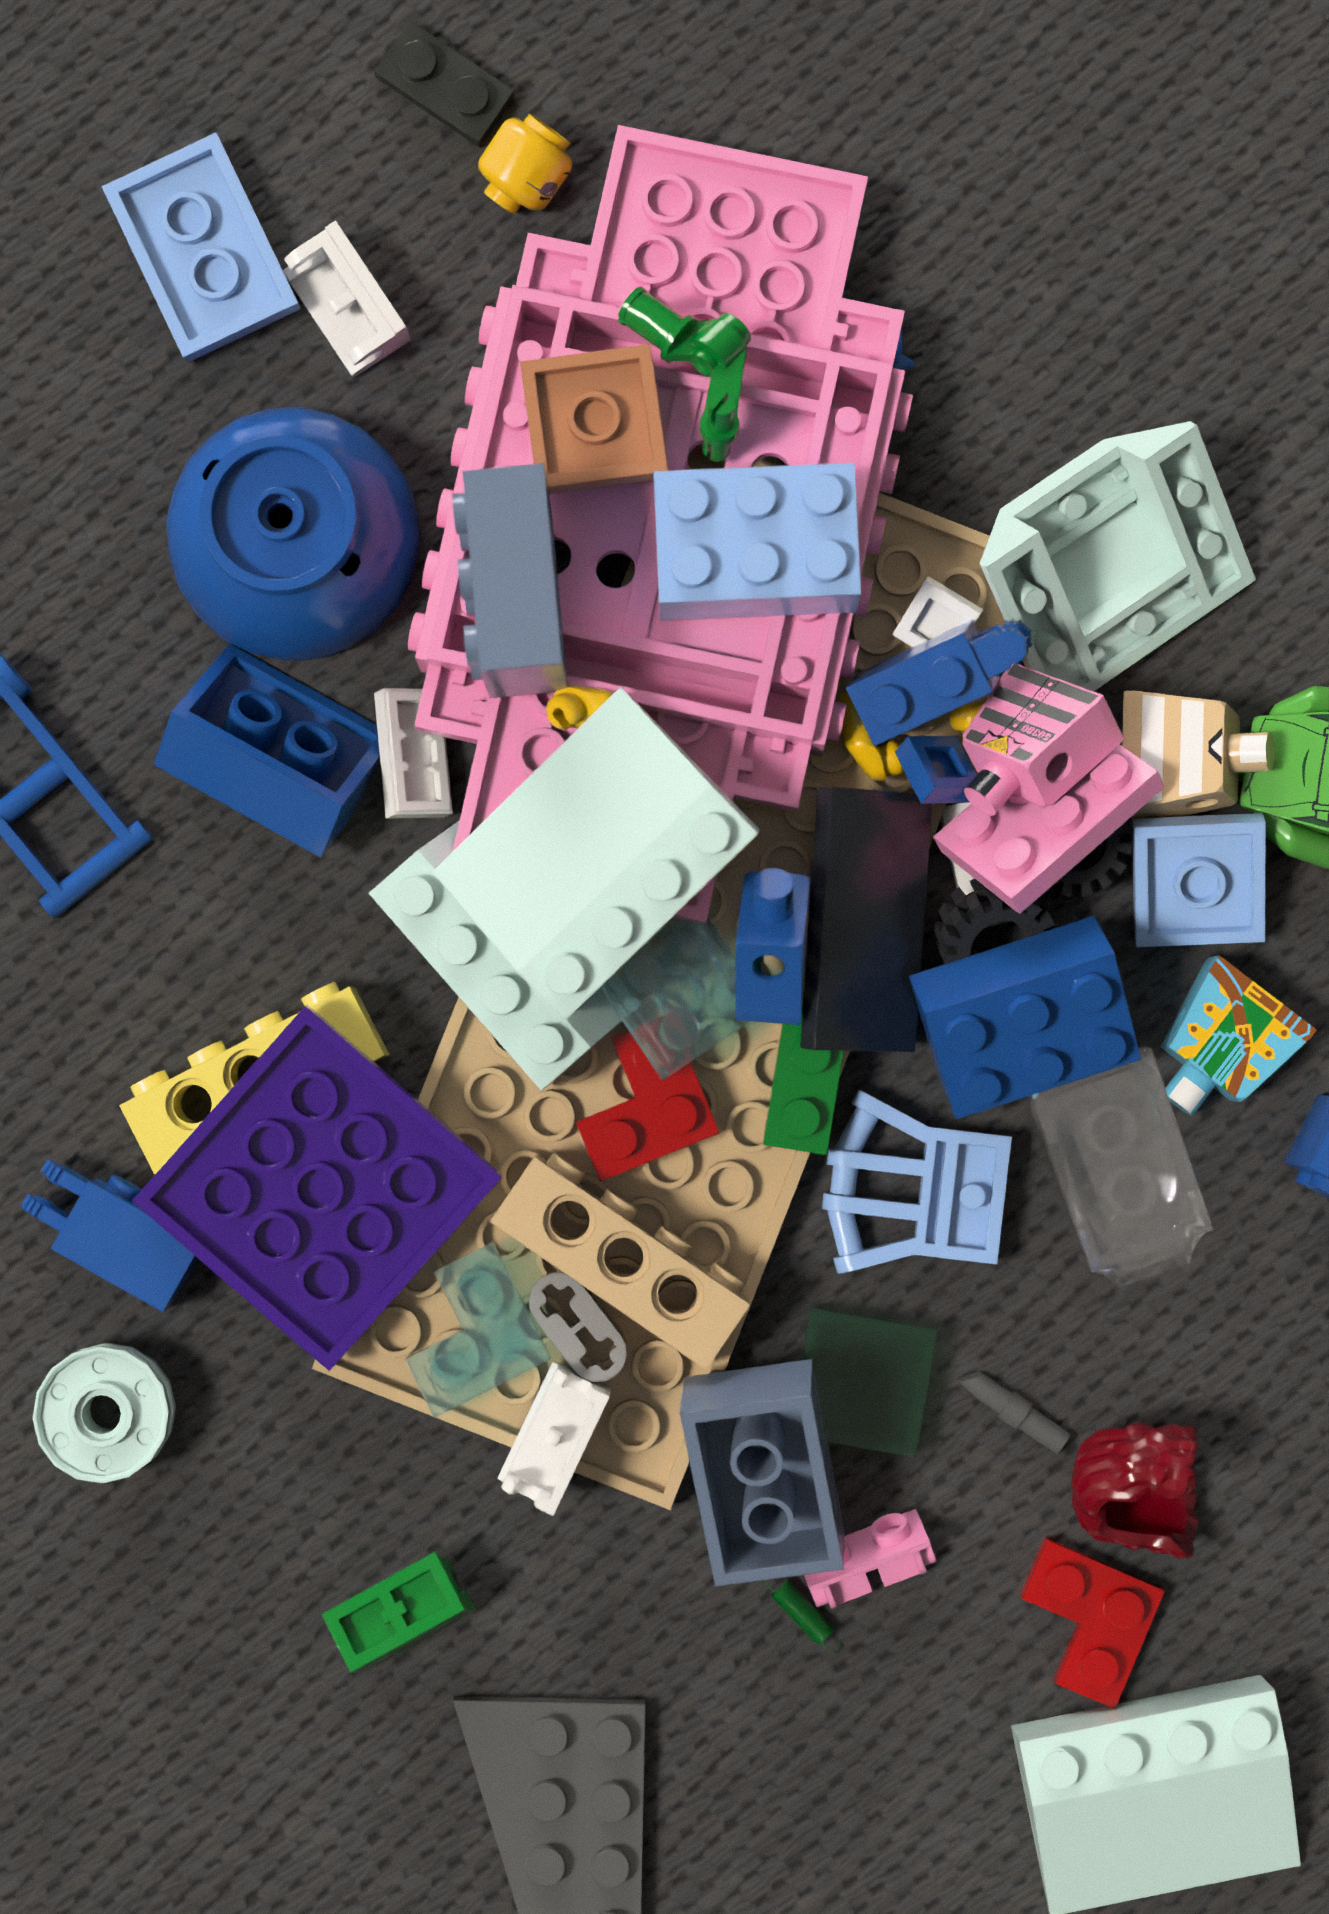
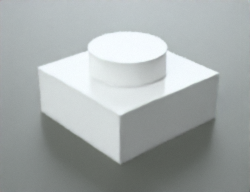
[892,576,983,647]

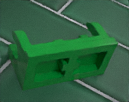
[322,1552,476,1673]

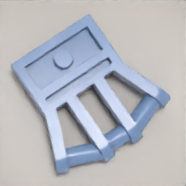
[822,1090,1012,1274]

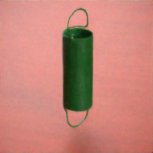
[765,1579,841,1653]

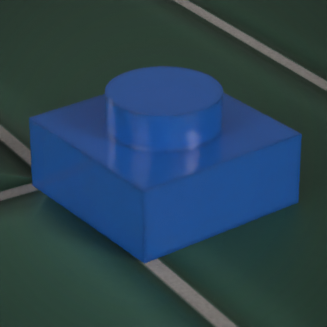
[895,736,977,804]

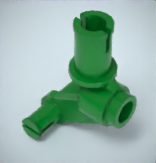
[618,286,751,462]

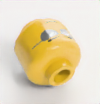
[478,113,572,214]

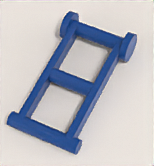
[0,652,154,919]

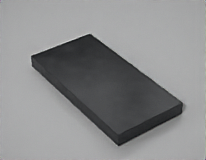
[800,786,932,1052]

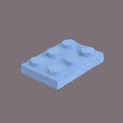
[102,132,301,363]

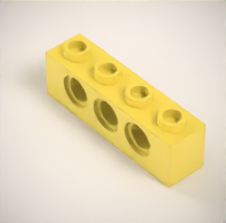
[119,982,390,1174]

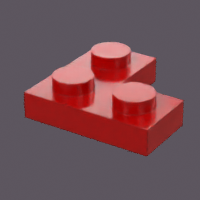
[576,1013,719,1182]
[1020,1537,1165,1709]

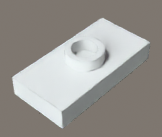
[374,688,453,819]

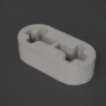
[529,1270,627,1382]

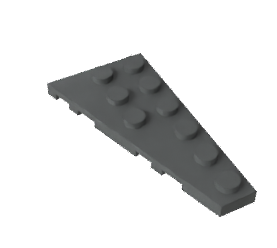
[453,1696,645,1914]

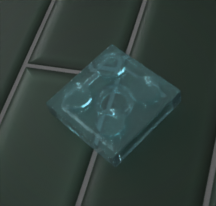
[600,917,750,1081]

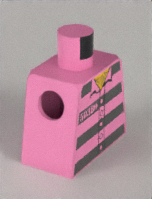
[962,664,1124,816]

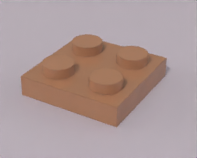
[520,344,668,494]

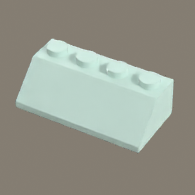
[369,820,640,1091]

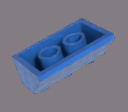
[154,643,380,858]

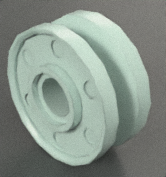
[33,1343,176,1483]

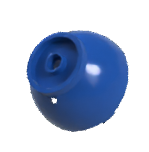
[166,407,420,662]

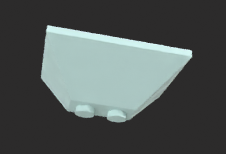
[980,421,1256,691]

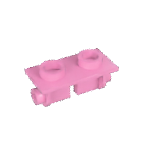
[804,1509,936,1609]

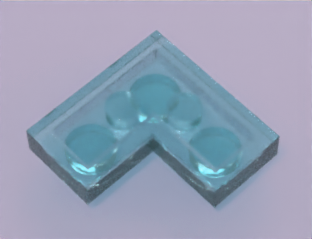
[405,1241,551,1418]

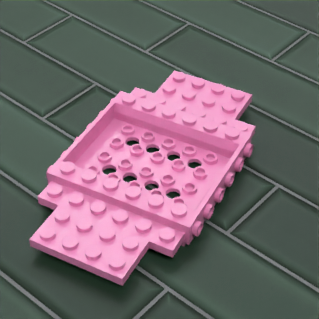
[408,125,913,925]

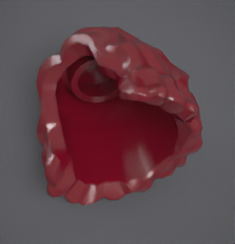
[1071,1422,1198,1559]

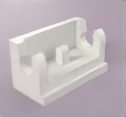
[283,220,411,378]
[497,1361,611,1516]

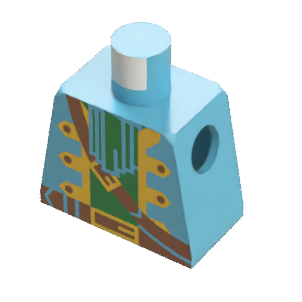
[1161,955,1317,1116]

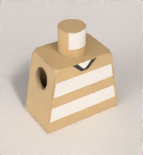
[1122,691,1275,819]

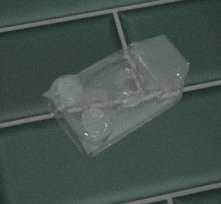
[1029,1046,1213,1288]

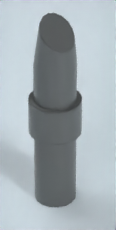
[958,1372,1070,1455]

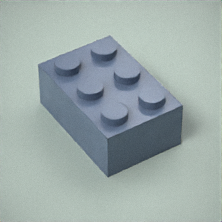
[452,463,568,698]
[680,1359,845,1586]

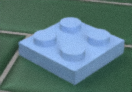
[1132,813,1266,947]

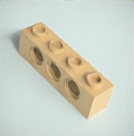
[490,1152,750,1370]

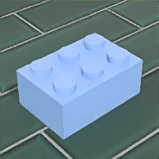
[653,463,861,621]

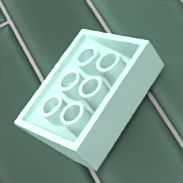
[432,687,760,1020]
[1011,1675,1301,1914]

